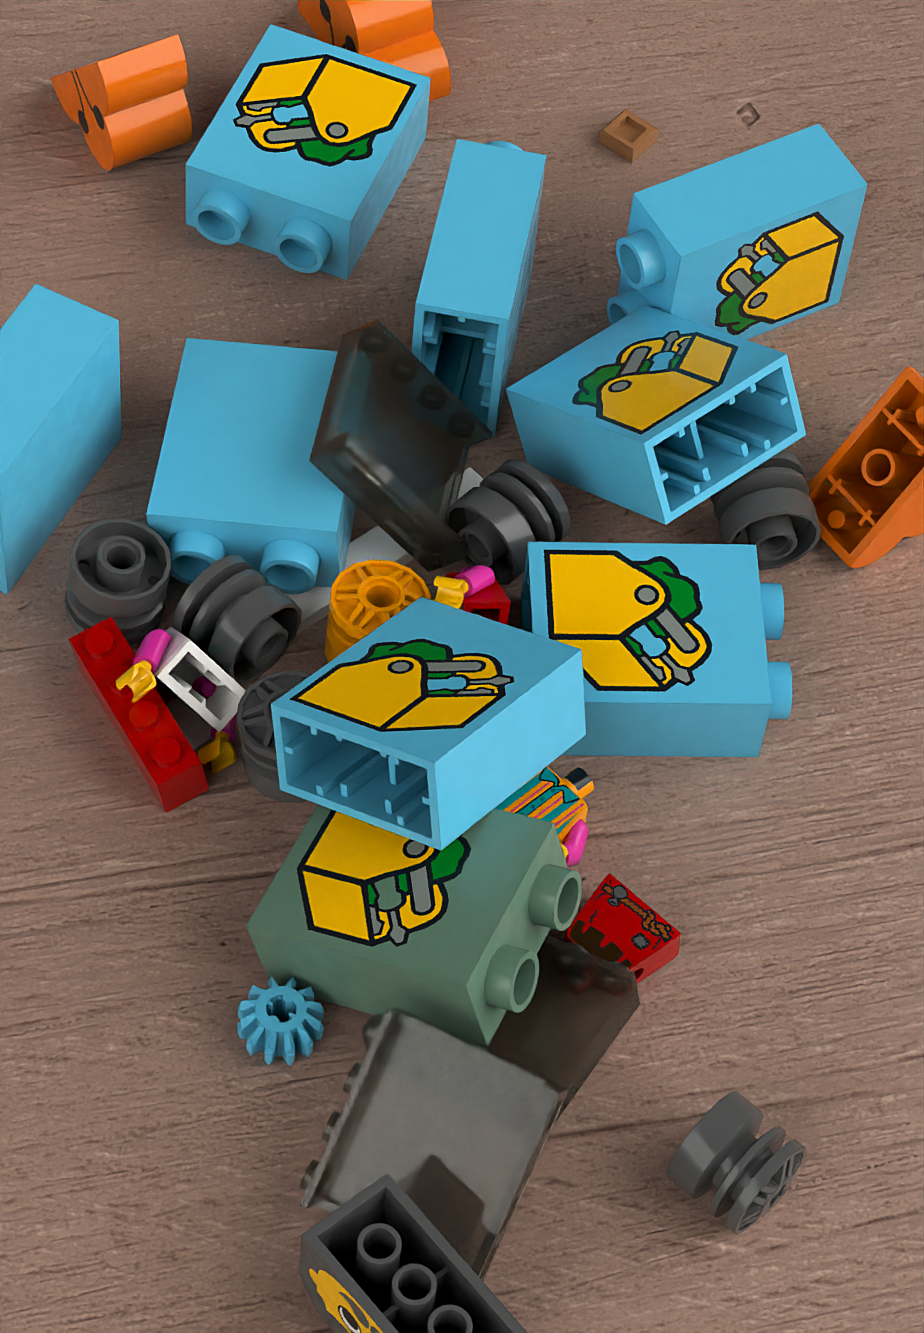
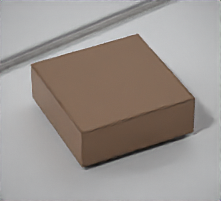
[598,109,659,163]

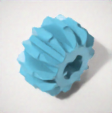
[237,976,324,1066]

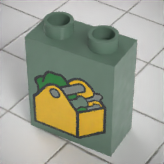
[246,804,582,1047]

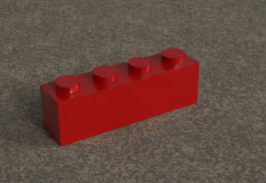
[69,616,210,813]

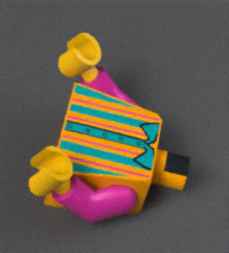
[495,766,594,867]

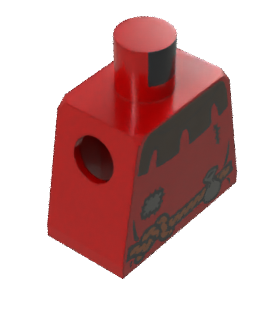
[558,873,681,999]

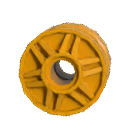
[324,559,431,663]

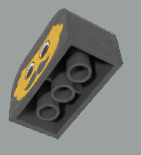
[299,1173,527,1333]

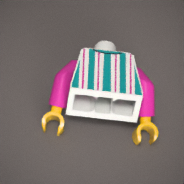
[116,627,246,774]

